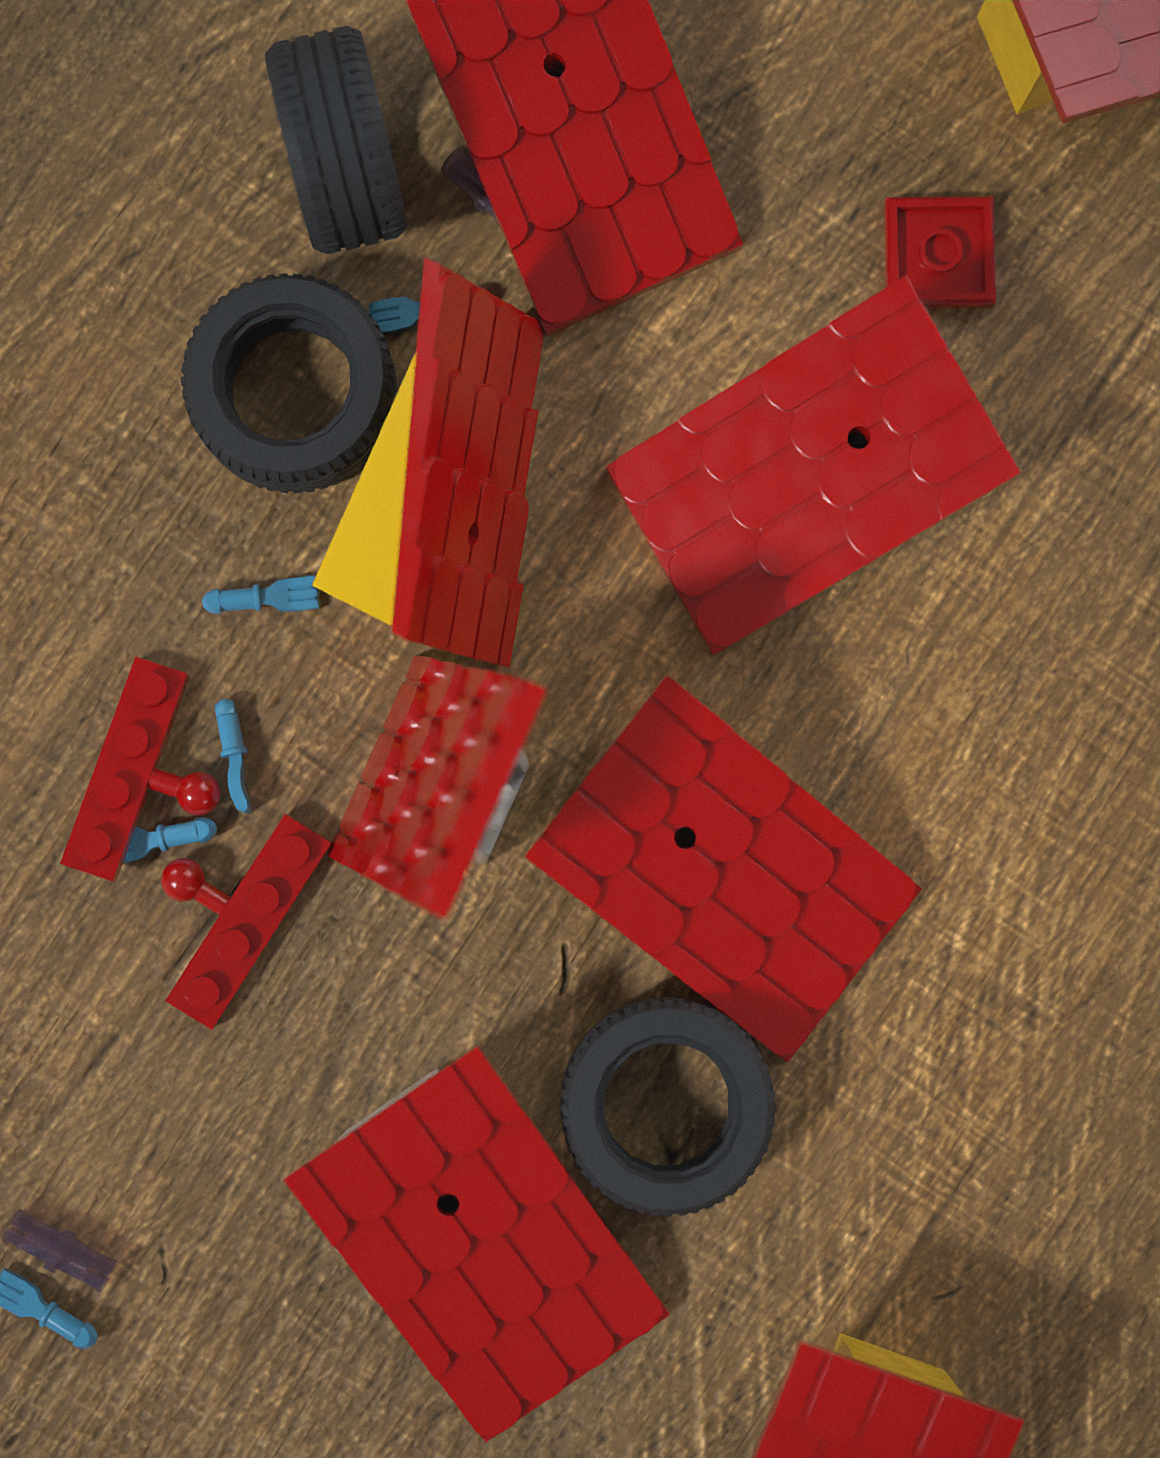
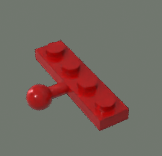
[60,657,221,883]
[161,813,332,1030]

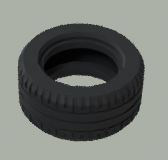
[264,25,408,254]
[181,273,398,494]
[560,997,776,1217]

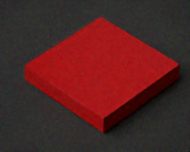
[883,196,996,308]

